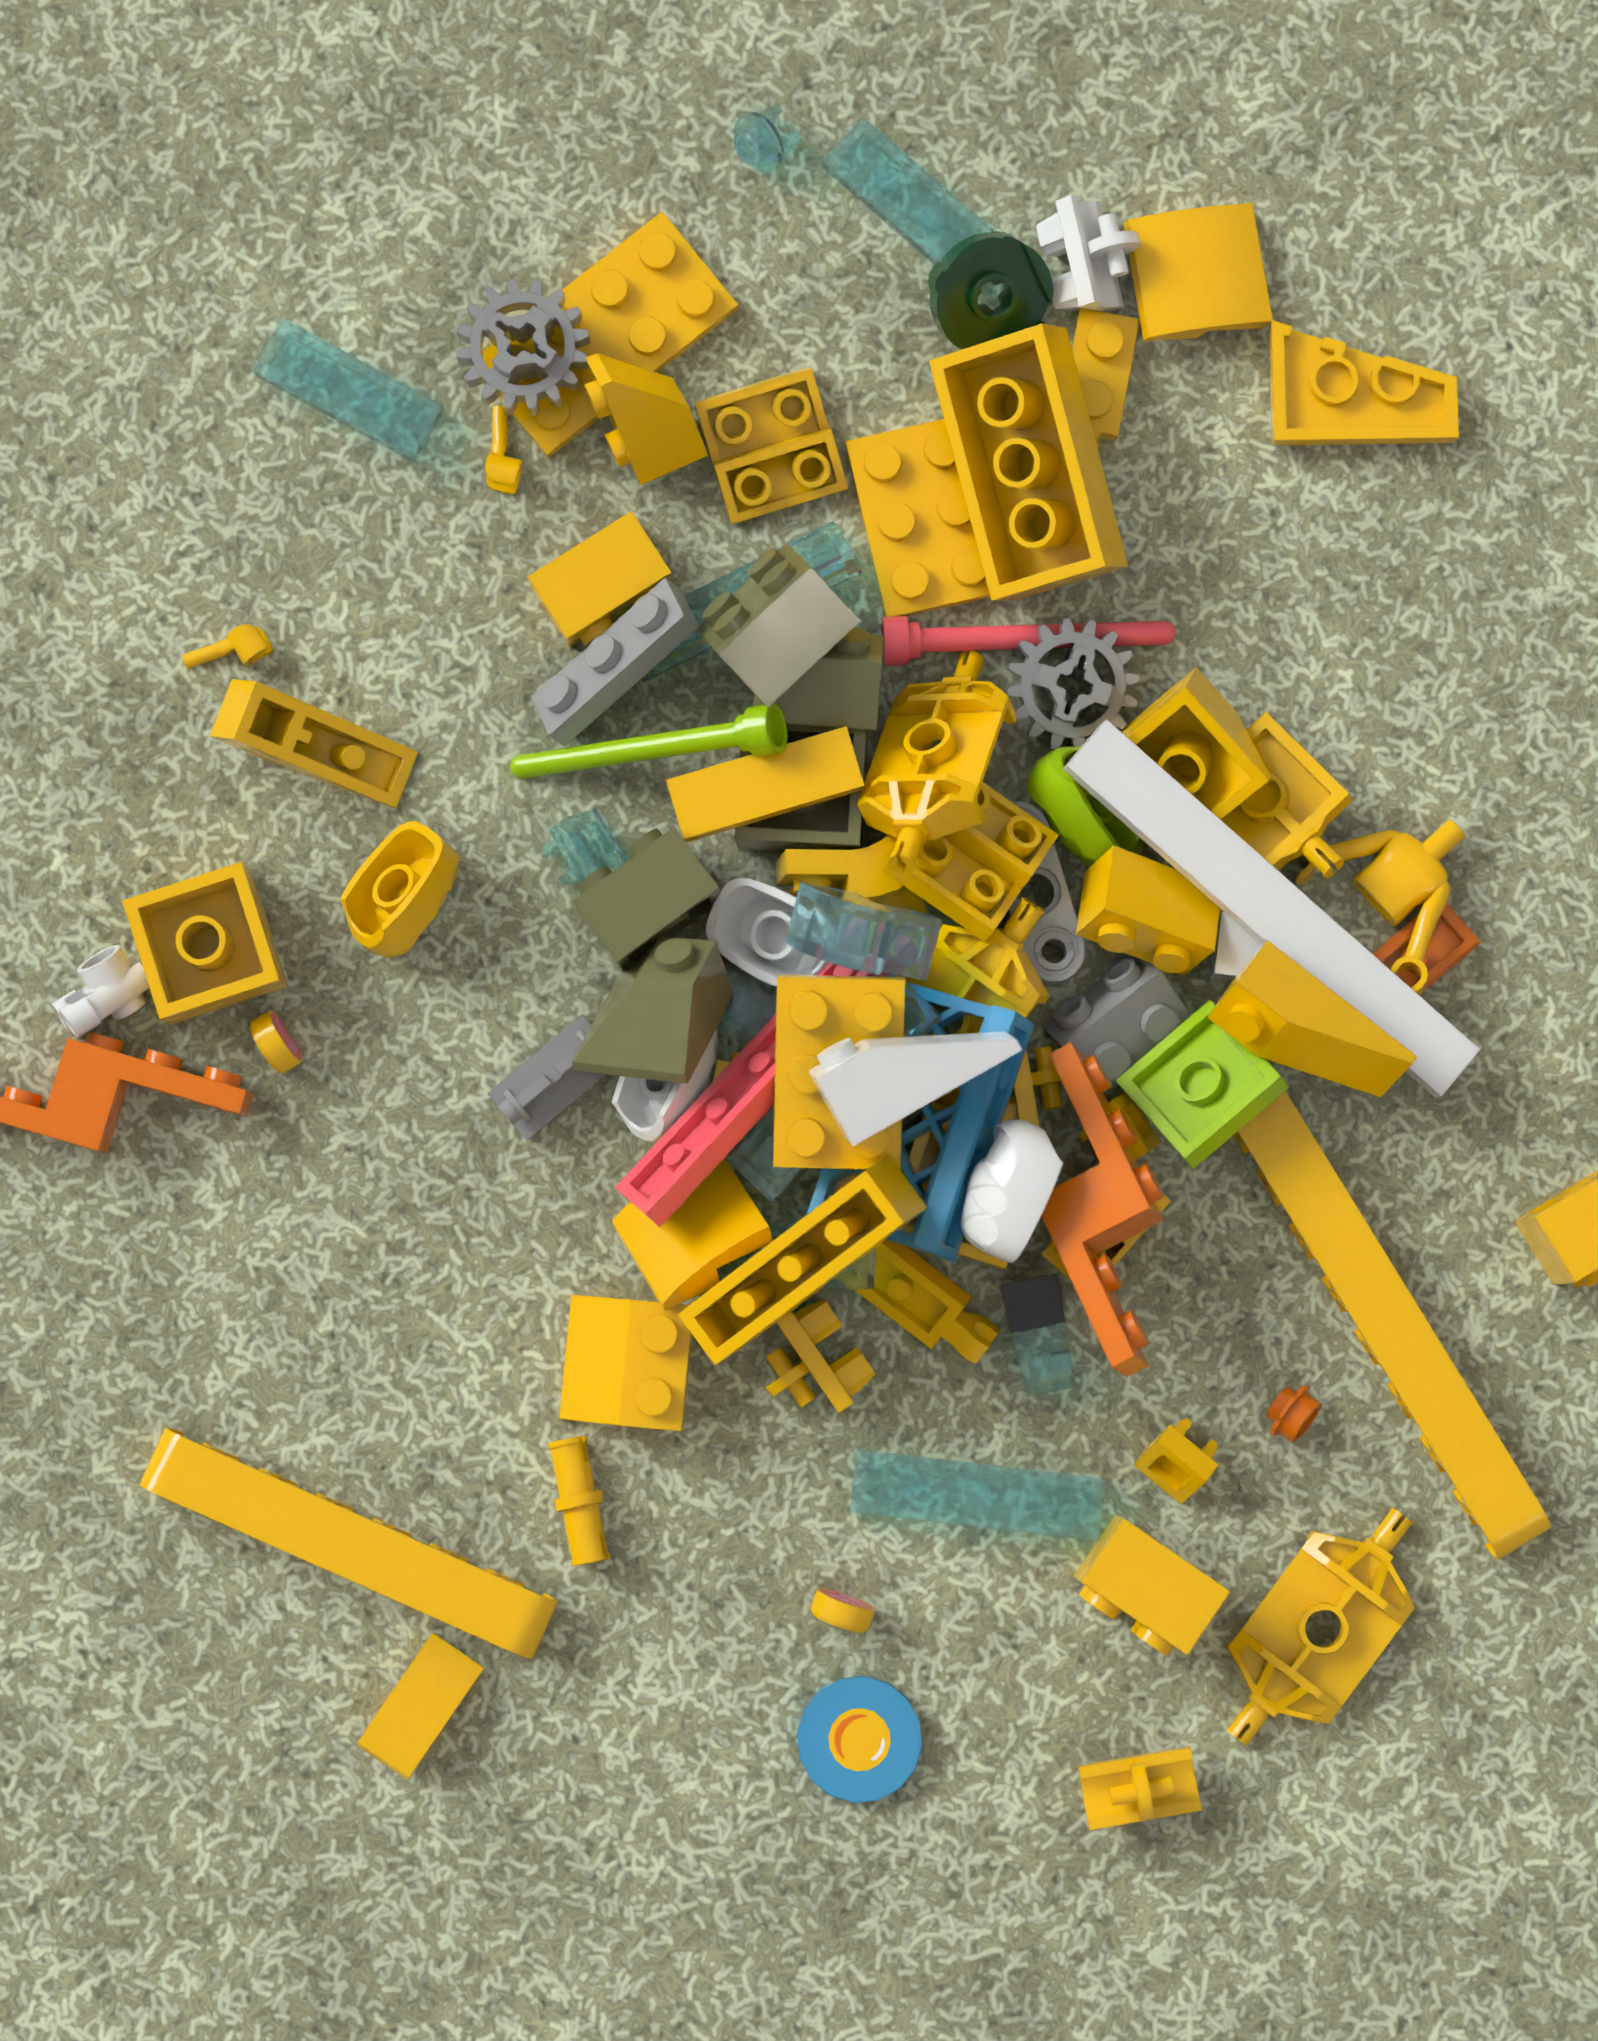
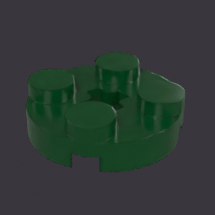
[928,231,1054,349]

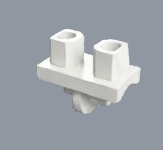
[1036,195,1141,313]

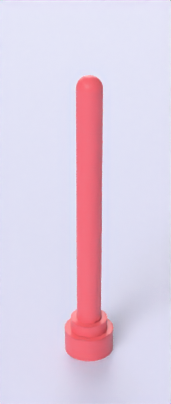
[881,616,1176,666]

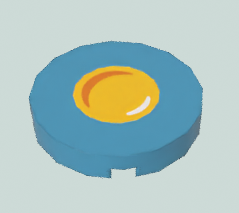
[797,1675,922,1803]

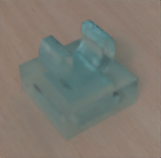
[542,808,627,885]

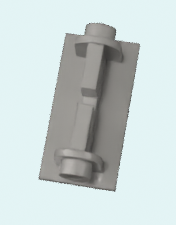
[487,1014,607,1141]

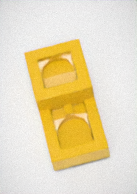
[356,1633,484,1781]

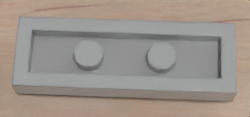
[532,578,699,747]

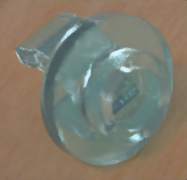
[734,106,802,173]

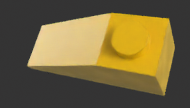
[210,679,418,809]
[1207,940,1417,1097]

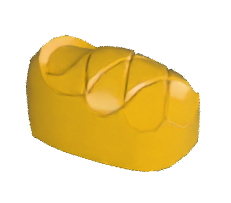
[340,821,461,959]

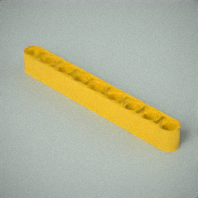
[1233,1091,1551,1561]

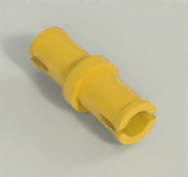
[547,1436,611,1567]

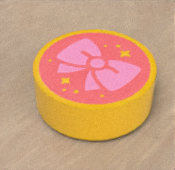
[250,1010,303,1074]
[810,1588,876,1633]

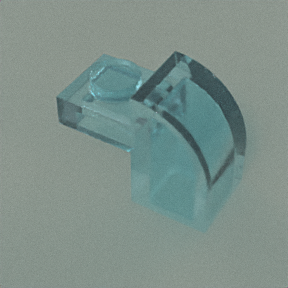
[785,882,942,981]

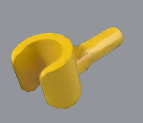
[485,406,523,494]
[182,624,273,669]

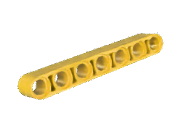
[139,1427,559,1659]

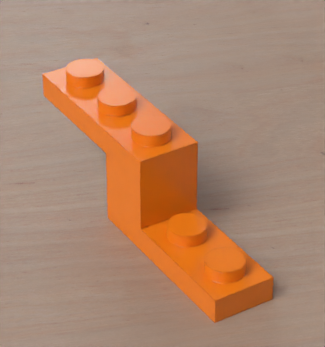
[0,1031,254,1154]
[1041,1043,1164,1377]

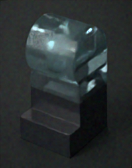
[999,1274,1076,1397]

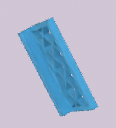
[807,981,1034,1263]

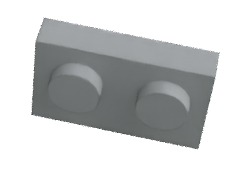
[1042,956,1191,1095]

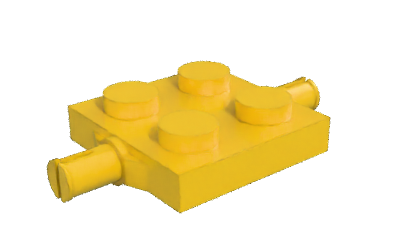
[1221,712,1353,879]

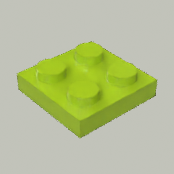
[1115,1000,1289,1169]

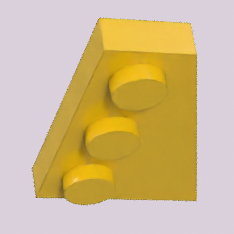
[1269,320,1459,446]

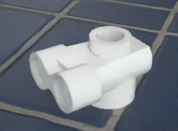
[51,945,149,1038]

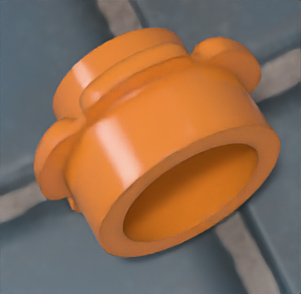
[1266,1385,1322,1444]

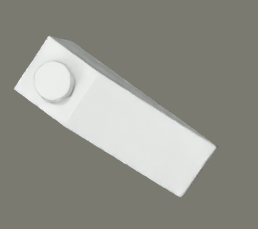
[808,1032,1022,1146]

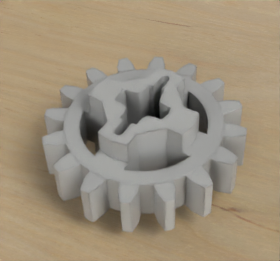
[456,278,590,416]
[1004,618,1140,750]

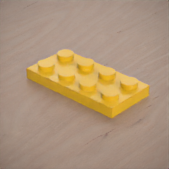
[473,211,738,458]

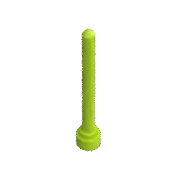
[510,703,787,779]

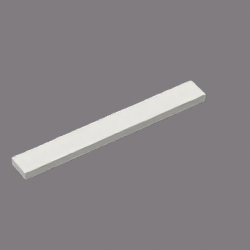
[1063,719,1480,1098]

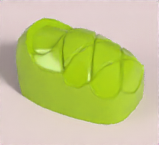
[1026,746,1145,867]

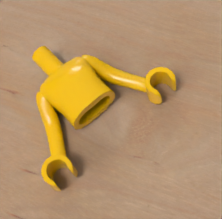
[1295,819,1465,996]

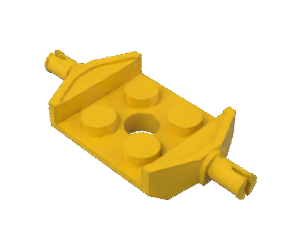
[857,651,1017,873]
[902,897,1050,1123]
[1226,1507,1415,1747]

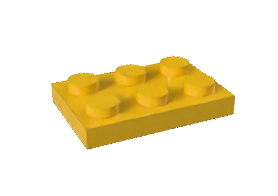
[845,419,991,617]
[773,975,905,1170]

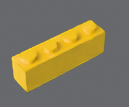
[678,1157,928,1365]

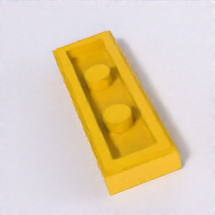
[666,726,865,843]

